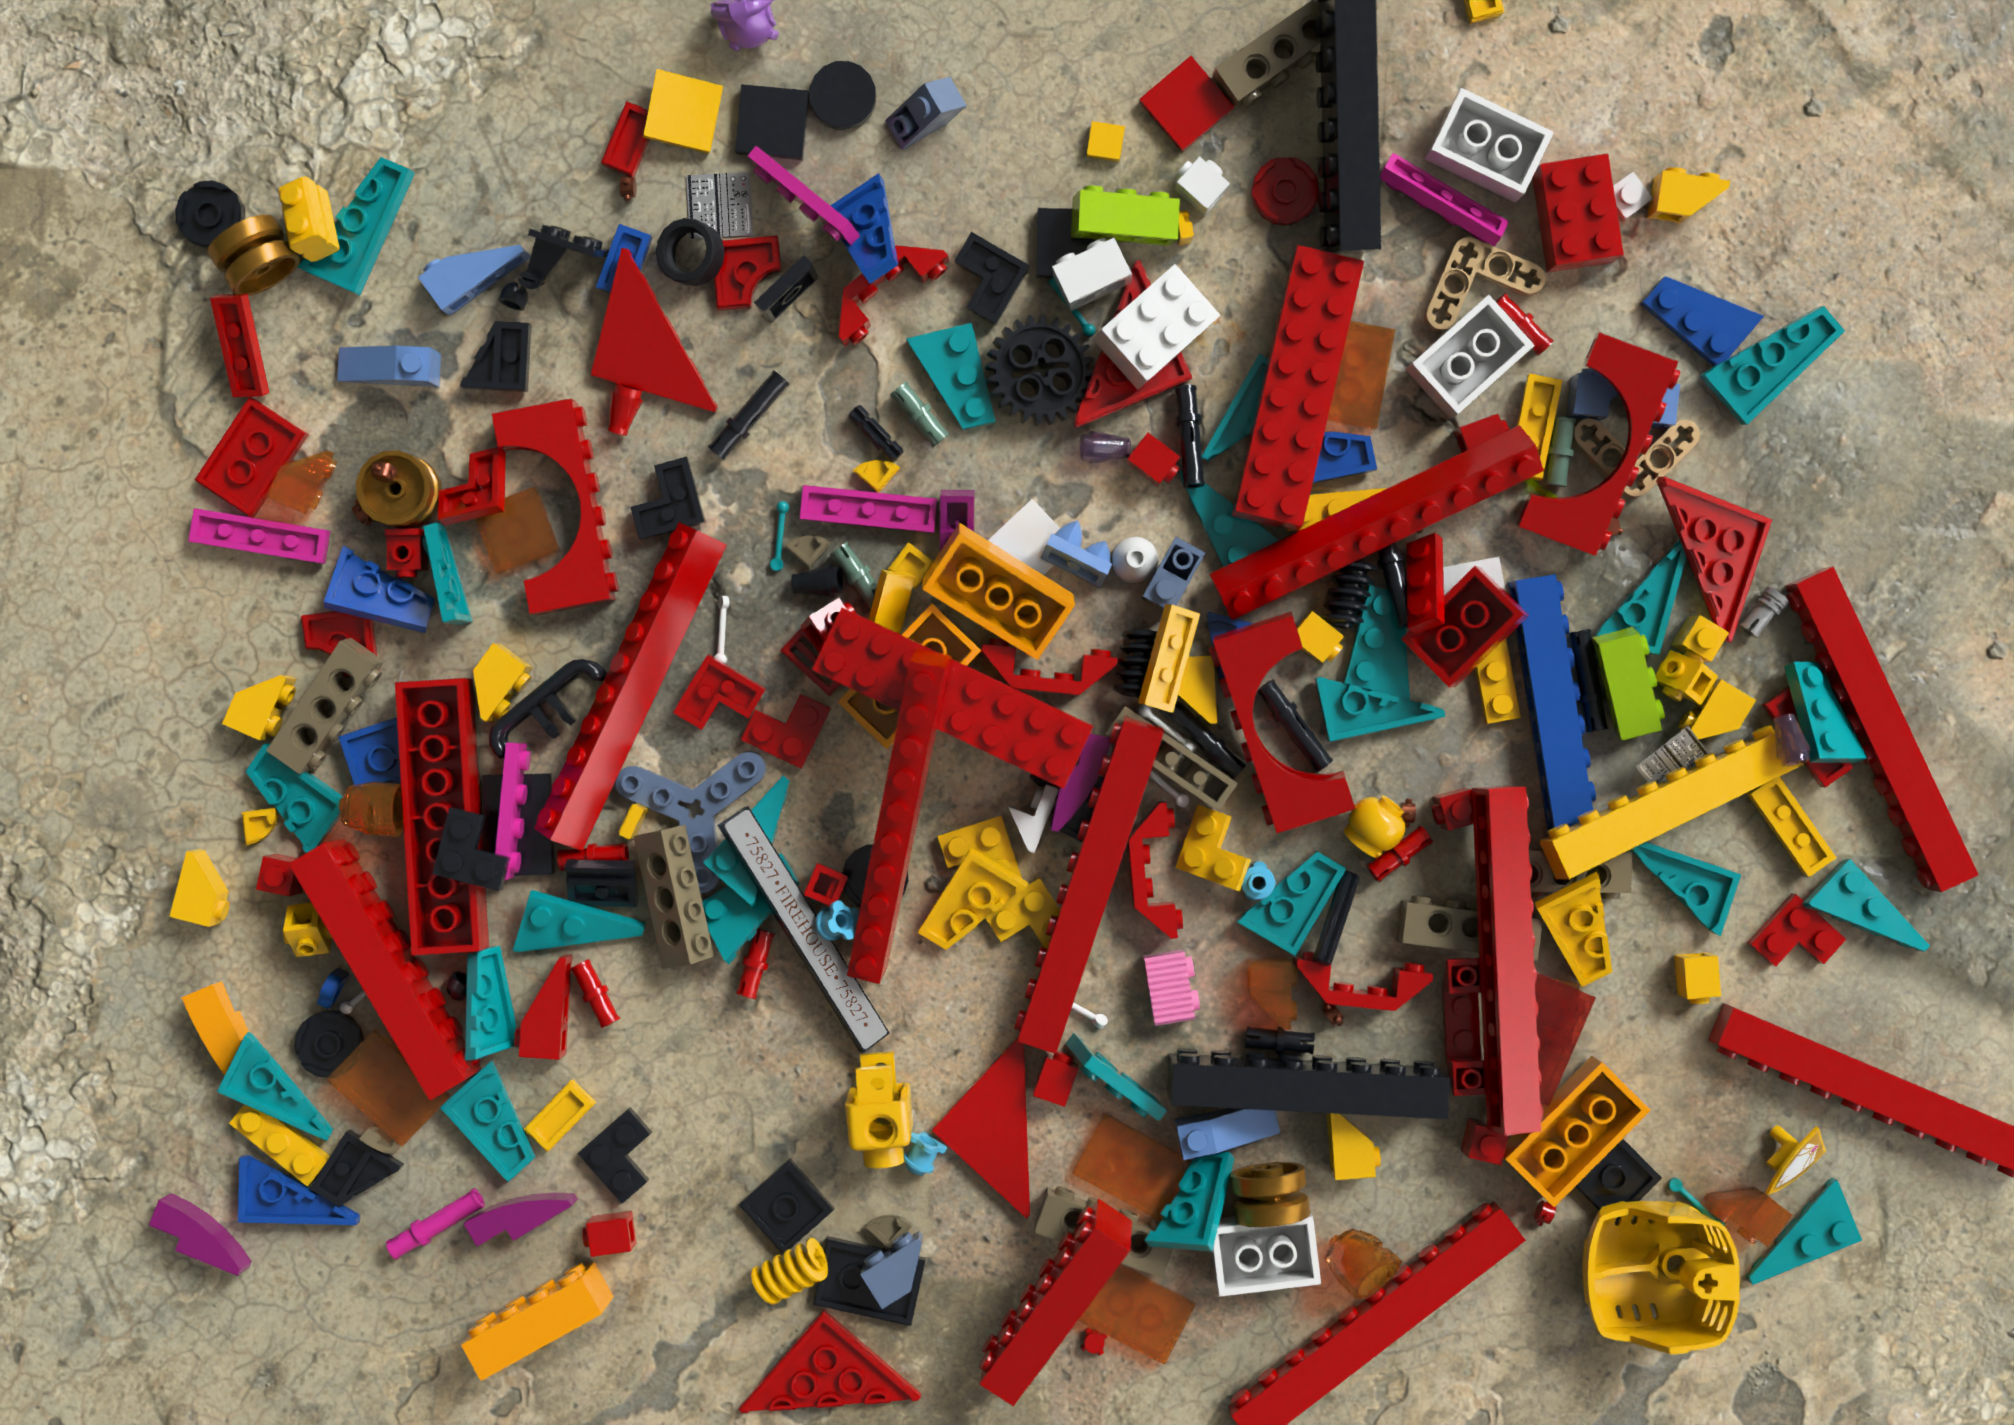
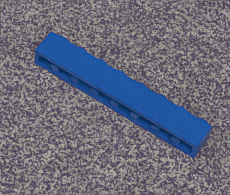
[1508,574,1596,837]

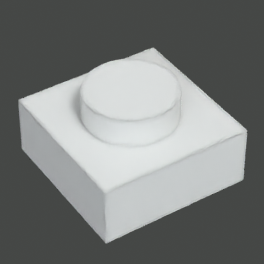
[1613,172,1653,221]

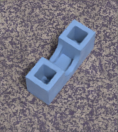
[1566,368,1680,429]

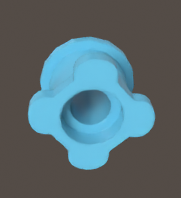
[1242,861,1276,901]
[815,900,860,941]
[904,1132,947,1176]

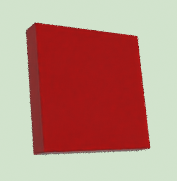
[1139,56,1234,153]

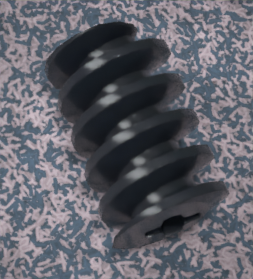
[1320,560,1378,632]
[1112,628,1157,699]

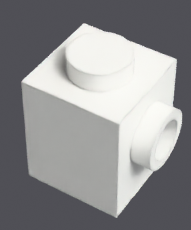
[1175,156,1230,216]

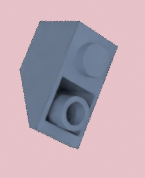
[885,77,967,149]
[1141,537,1205,610]
[860,1230,923,1309]

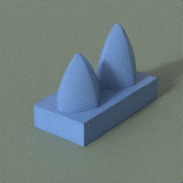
[1040,521,1112,588]

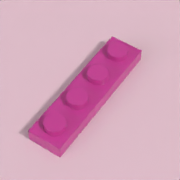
[747,146,860,246]
[1380,153,1509,247]
[800,485,938,534]
[188,508,331,564]
[495,742,531,880]

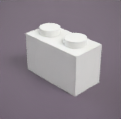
[1052,238,1132,312]

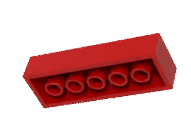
[979,1198,1132,1407]

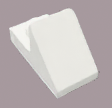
[1008,784,1059,853]

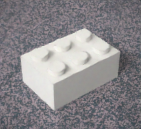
[1424,88,1554,203]
[1093,264,1220,390]
[1405,295,1535,419]
[1212,1213,1321,1297]

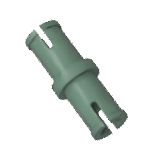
[890,381,950,447]
[1545,417,1576,487]
[830,542,878,609]

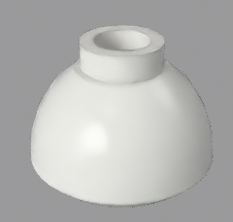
[1112,537,1159,583]

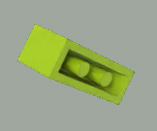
[1071,185,1180,246]
[1592,627,1665,741]

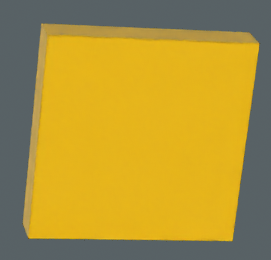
[643,69,723,154]

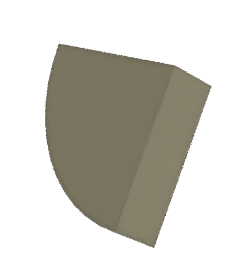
[784,535,832,569]
[359,1123,402,1154]
[865,1215,913,1250]

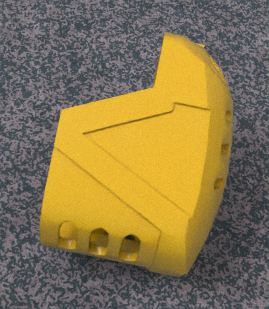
[1582,1201,1740,1354]

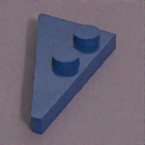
[238,1155,360,1225]

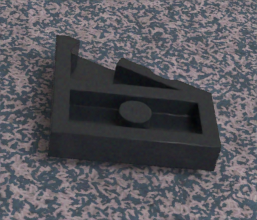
[460,321,532,392]
[310,1129,404,1207]

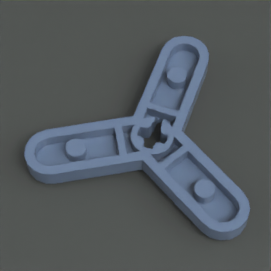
[616,752,767,893]

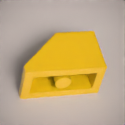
[1178,656,1217,724]
[169,849,230,927]
[1326,1113,1381,1180]

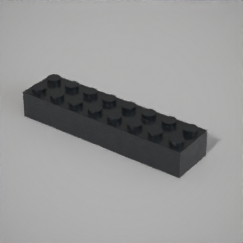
[1315,0,1381,254]
[1167,1048,1450,1119]

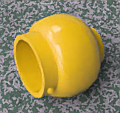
[1343,796,1405,858]

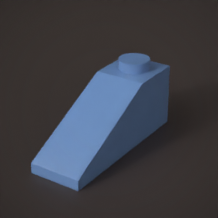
[418,245,531,316]
[337,345,441,387]
[1174,1108,1280,1160]

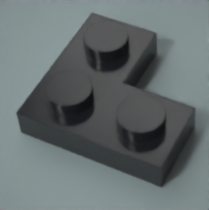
[955,232,1030,326]
[630,457,706,541]
[433,807,511,891]
[578,1107,652,1204]

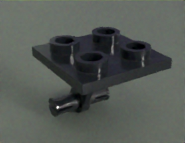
[518,224,609,289]

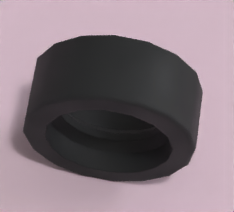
[656,218,725,286]

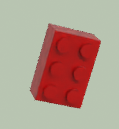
[1532,153,1624,273]
[1401,566,1529,688]

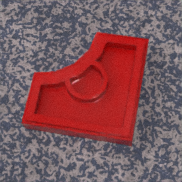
[714,235,782,311]
[301,611,380,678]

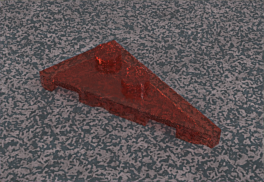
[1535,972,1596,1107]

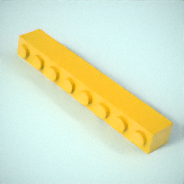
[1539,725,1804,879]

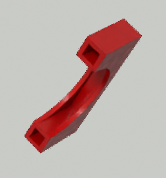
[1517,332,1681,556]
[492,398,619,615]
[1209,611,1355,833]

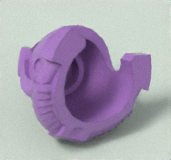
[711,0,779,51]

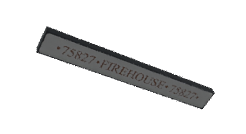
[717,806,890,1053]

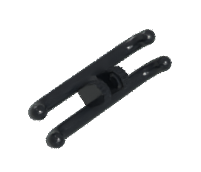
[489,659,607,759]

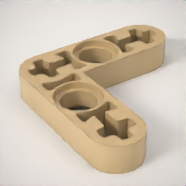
[1424,237,1546,332]
[1572,418,1700,498]

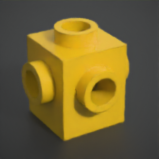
[1655,650,1718,705]
[283,903,333,957]

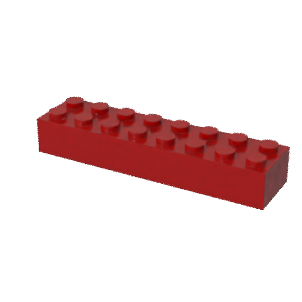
[1231,245,1364,532]
[812,607,1094,789]
[395,678,489,955]
[289,839,481,1101]

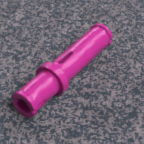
[386,1188,485,1260]

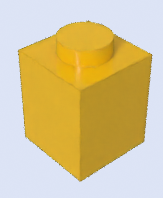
[1297,611,1344,664]
[1671,615,1729,662]
[1674,952,1721,1004]

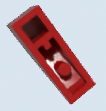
[514,954,573,1060]

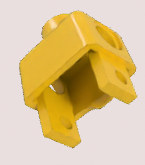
[845,1051,913,1169]

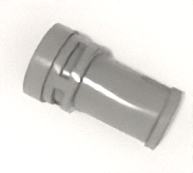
[1739,586,1790,638]

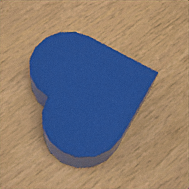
[317,967,349,1009]

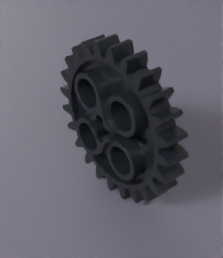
[985,314,1094,426]

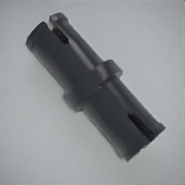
[1245,1026,1315,1055]

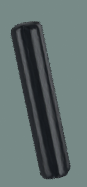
[1313,871,1360,966]

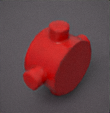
[1534,1200,1556,1226]
[1080,1327,1108,1356]

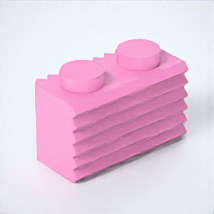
[1143,949,1200,1026]

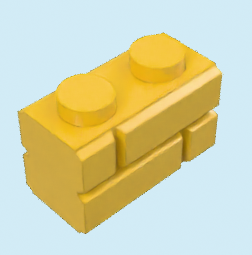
[278,176,340,262]

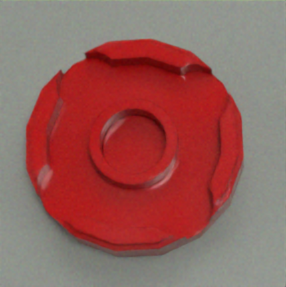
[1251,157,1319,226]

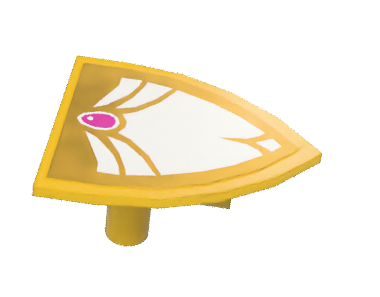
[1765,1125,1826,1195]

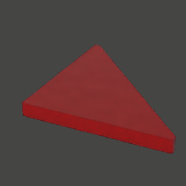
[591,248,718,412]
[1073,260,1192,429]
[1656,476,1773,643]
[932,1036,1030,1219]
[738,1309,922,1413]

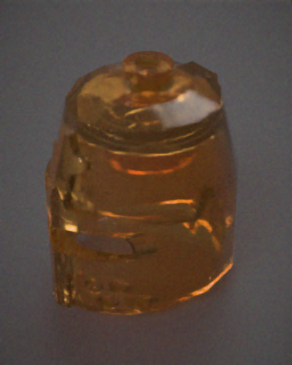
[339,782,404,837]
[1324,1228,1402,1299]

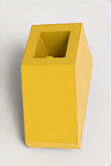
[1647,167,1730,223]
[473,643,533,722]
[222,675,297,740]
[1678,679,1756,739]

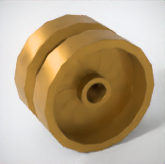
[208,215,300,296]
[356,450,442,529]
[1230,1162,1311,1228]

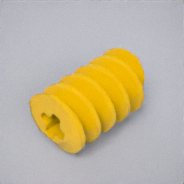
[751,1238,828,1305]

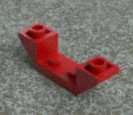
[839,245,949,347]
[982,638,1118,695]
[1127,801,1183,939]
[1293,951,1433,1011]
[1442,957,1486,1096]

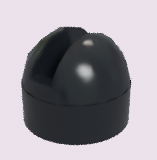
[498,282,528,311]
[446,971,467,1001]

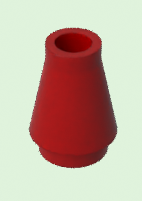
[607,383,643,436]

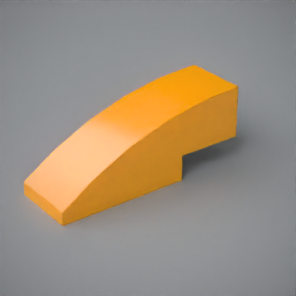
[181,981,249,1076]

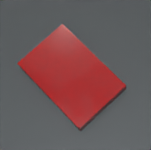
[194,397,309,518]

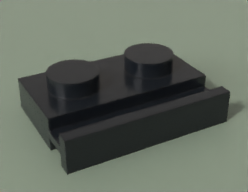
[564,859,638,907]

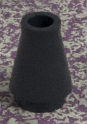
[791,564,843,598]

